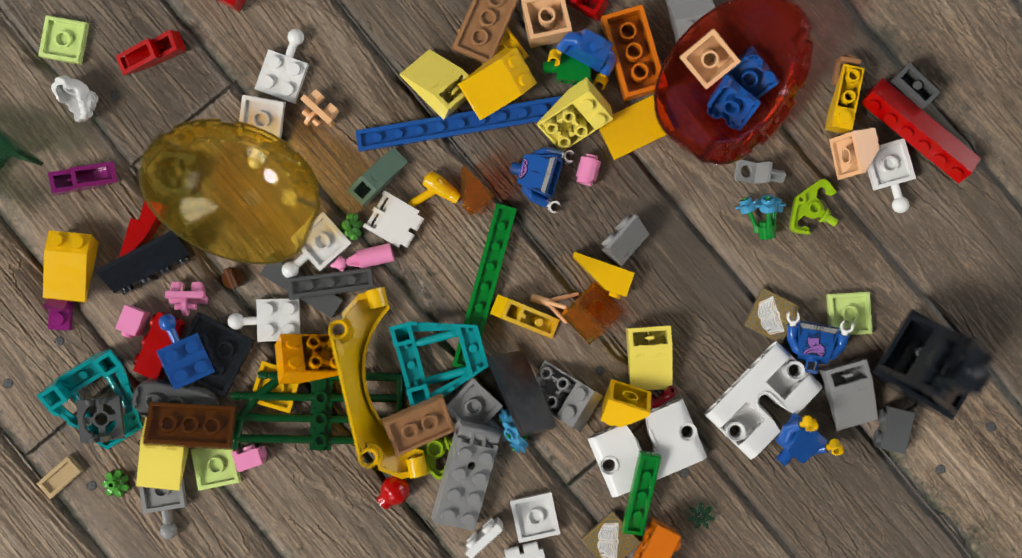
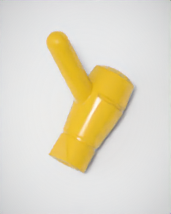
[408,171,462,207]

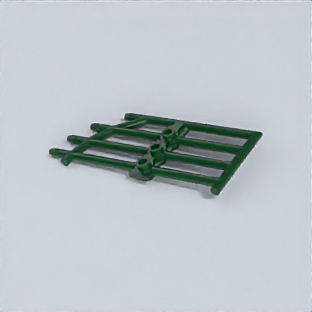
[230,371,404,451]

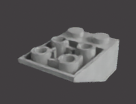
[601,214,649,267]
[819,358,878,431]
[535,360,603,432]

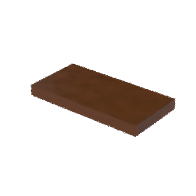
[143,401,237,450]

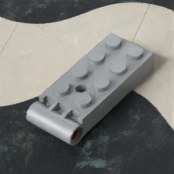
[431,420,501,531]

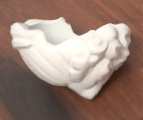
[51,75,98,123]

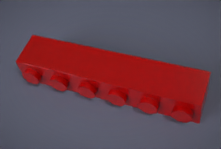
[861,78,981,184]

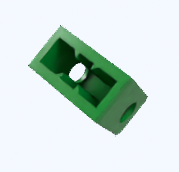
[543,53,591,85]

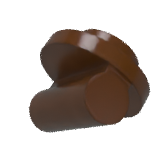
[222,267,244,290]

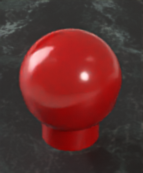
[377,476,410,509]

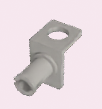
[734,160,786,184]

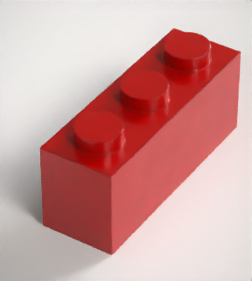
[133,312,187,380]

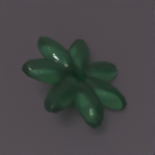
[688,502,715,530]

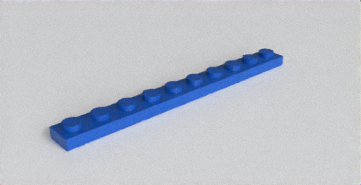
[355,96,562,152]

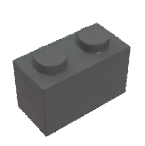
[888,63,940,109]
[873,405,915,455]

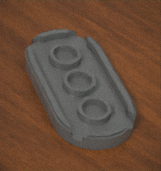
[132,379,219,418]

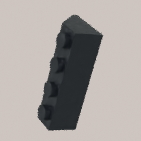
[95,230,195,295]

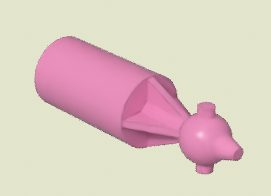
[330,243,395,272]

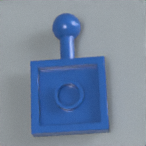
[156,314,215,390]

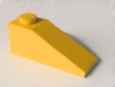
[572,252,635,300]
[490,294,560,339]

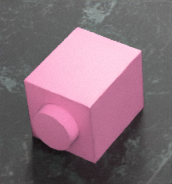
[115,305,151,339]

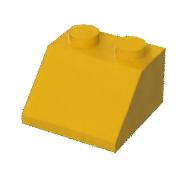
[601,379,651,427]

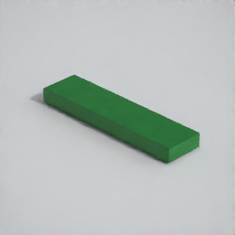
[621,451,661,536]

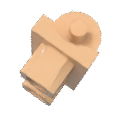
[300,89,340,128]

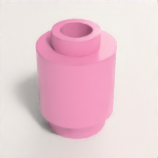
[576,154,601,186]

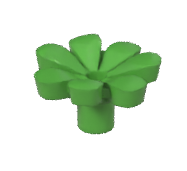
[339,213,363,240]
[102,469,130,497]

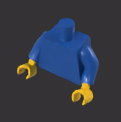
[548,29,616,90]
[776,413,844,467]

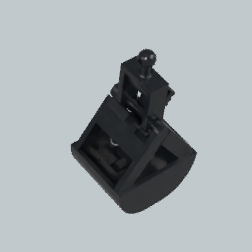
[871,309,994,420]

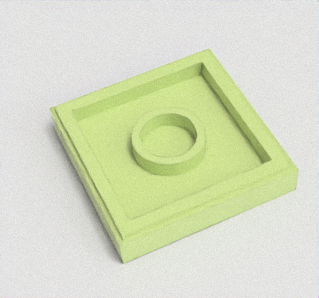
[38,15,89,65]
[826,292,873,335]
[190,448,241,491]

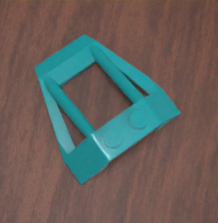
[389,322,489,407]
[36,349,144,450]

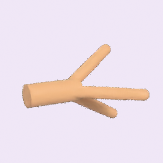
[530,292,579,324]

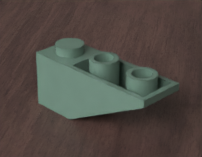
[347,147,408,208]

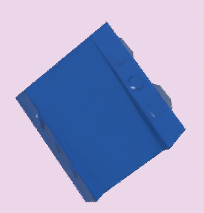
[722,46,780,99]
[706,74,761,131]

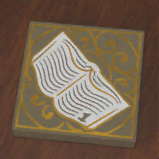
[743,288,800,344]
[581,510,641,558]

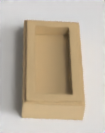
[36,455,84,499]

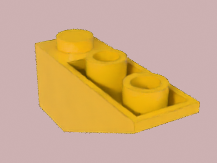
[825,64,865,134]

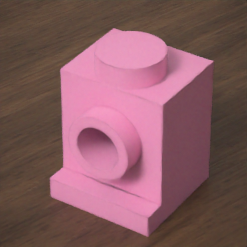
[231,444,268,472]

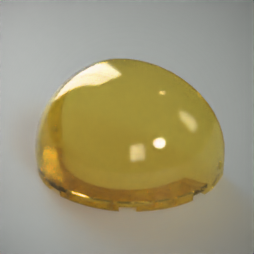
[138,119,321,265]

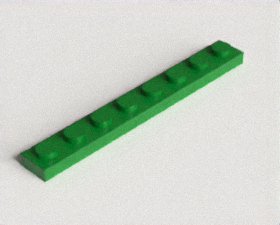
[452,203,517,368]

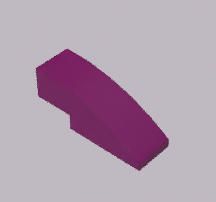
[48,161,118,196]

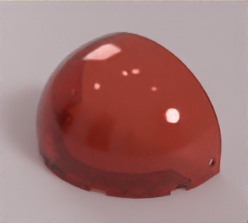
[654,0,813,165]

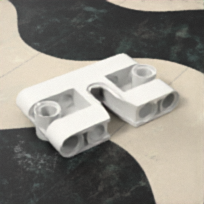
[705,341,823,460]
[587,398,707,497]

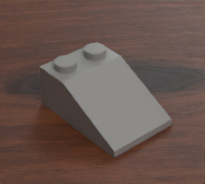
[666,0,721,47]

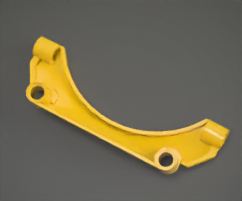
[328,287,429,479]

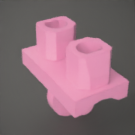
[165,282,209,316]

